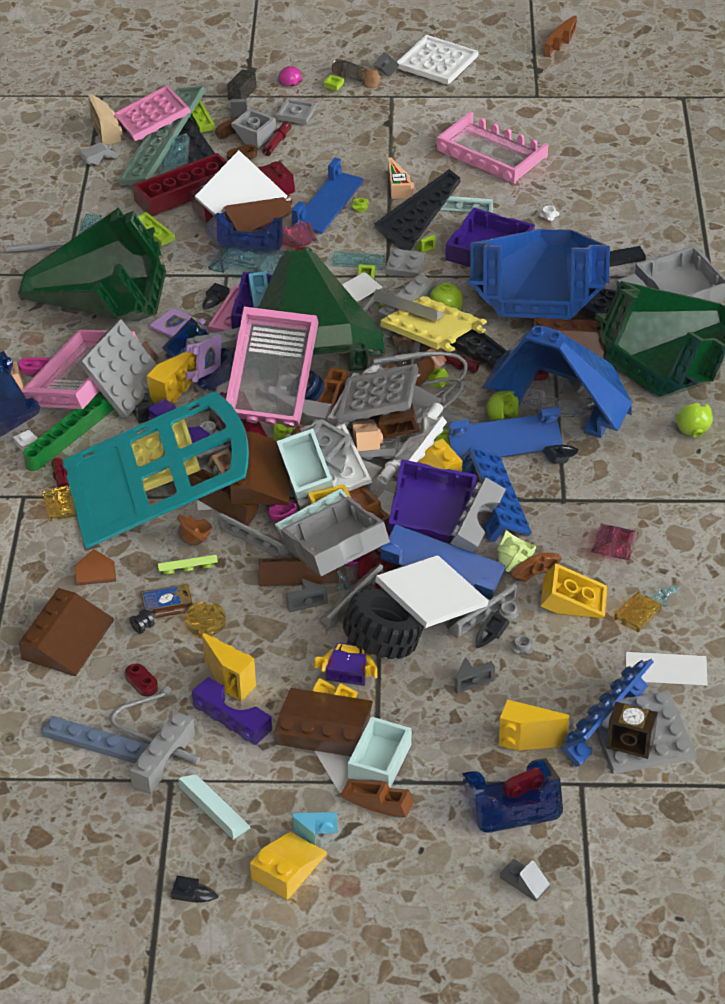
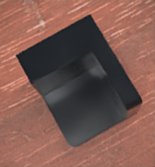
[132,393,155,424]

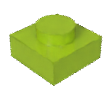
[323,75,344,91]

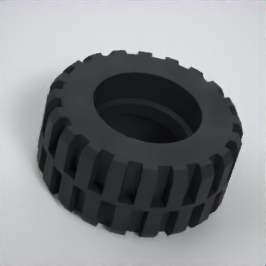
[343,588,424,659]

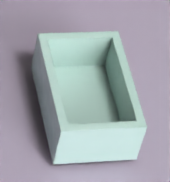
[277,429,334,500]
[348,717,412,788]

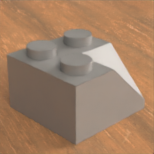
[231,108,276,149]

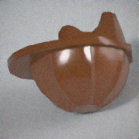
[177,514,212,545]

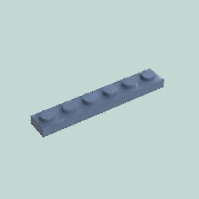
[42,716,149,764]

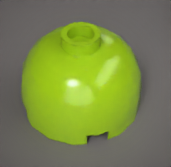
[429,283,463,311]
[485,390,519,421]
[675,403,713,437]

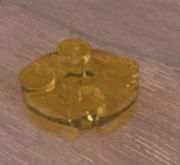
[185,602,226,639]

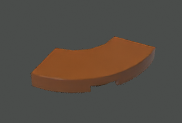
[510,552,562,582]

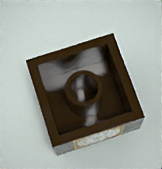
[606,702,658,759]

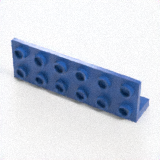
[291,157,364,234]
[447,407,563,459]
[461,447,532,542]
[380,525,505,600]
[560,659,654,767]

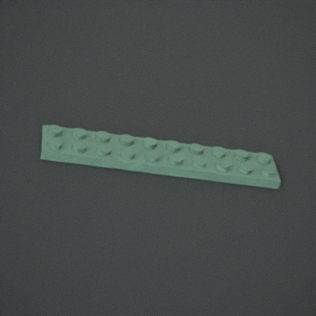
[118,86,206,186]

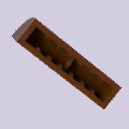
[189,469,259,526]
[259,557,339,586]

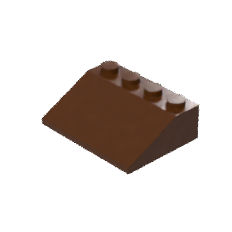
[533,318,604,358]
[231,432,290,505]
[19,588,114,676]
[274,688,373,757]

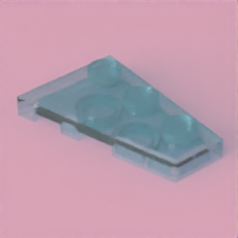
[157,133,190,175]

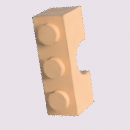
[352,419,383,451]

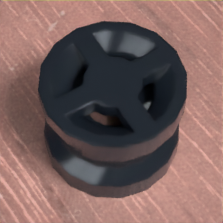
[129,609,155,634]

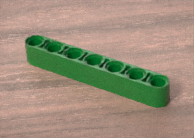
[23,391,114,471]

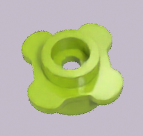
[352,198,369,213]

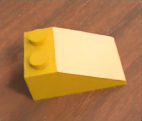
[397,439,462,478]
[540,563,608,618]
[499,699,569,751]
[250,832,327,900]

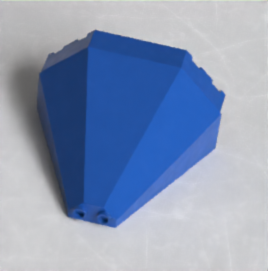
[467,229,610,319]
[482,326,632,438]

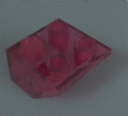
[270,221,317,249]
[591,523,639,561]

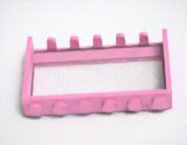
[437,111,548,184]

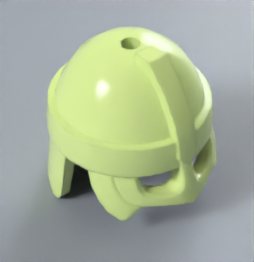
[497,530,536,573]

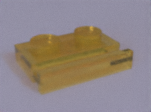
[42,485,77,521]
[614,591,662,633]

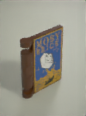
[141,584,194,618]

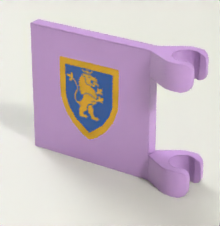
[149,308,207,346]
[186,335,221,382]

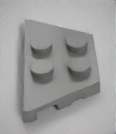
[285,419,351,473]

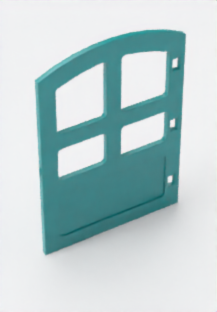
[63,391,249,549]

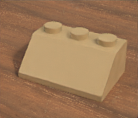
[88,94,123,145]

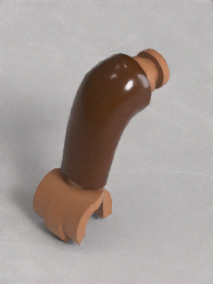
[415,347,447,387]

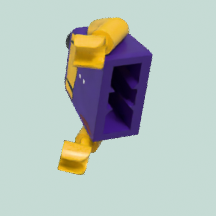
[313,637,377,686]

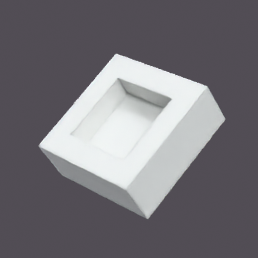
[13,430,38,451]

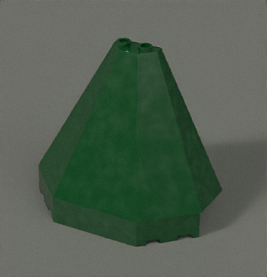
[18,207,166,321]
[244,248,385,380]
[595,281,725,397]

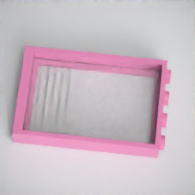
[226,307,319,428]
[20,330,138,409]

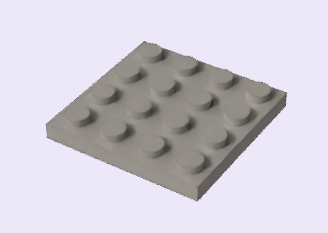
[78,319,157,419]
[337,364,419,423]
[588,690,696,774]

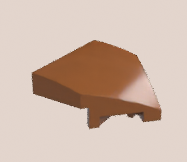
[75,549,116,586]

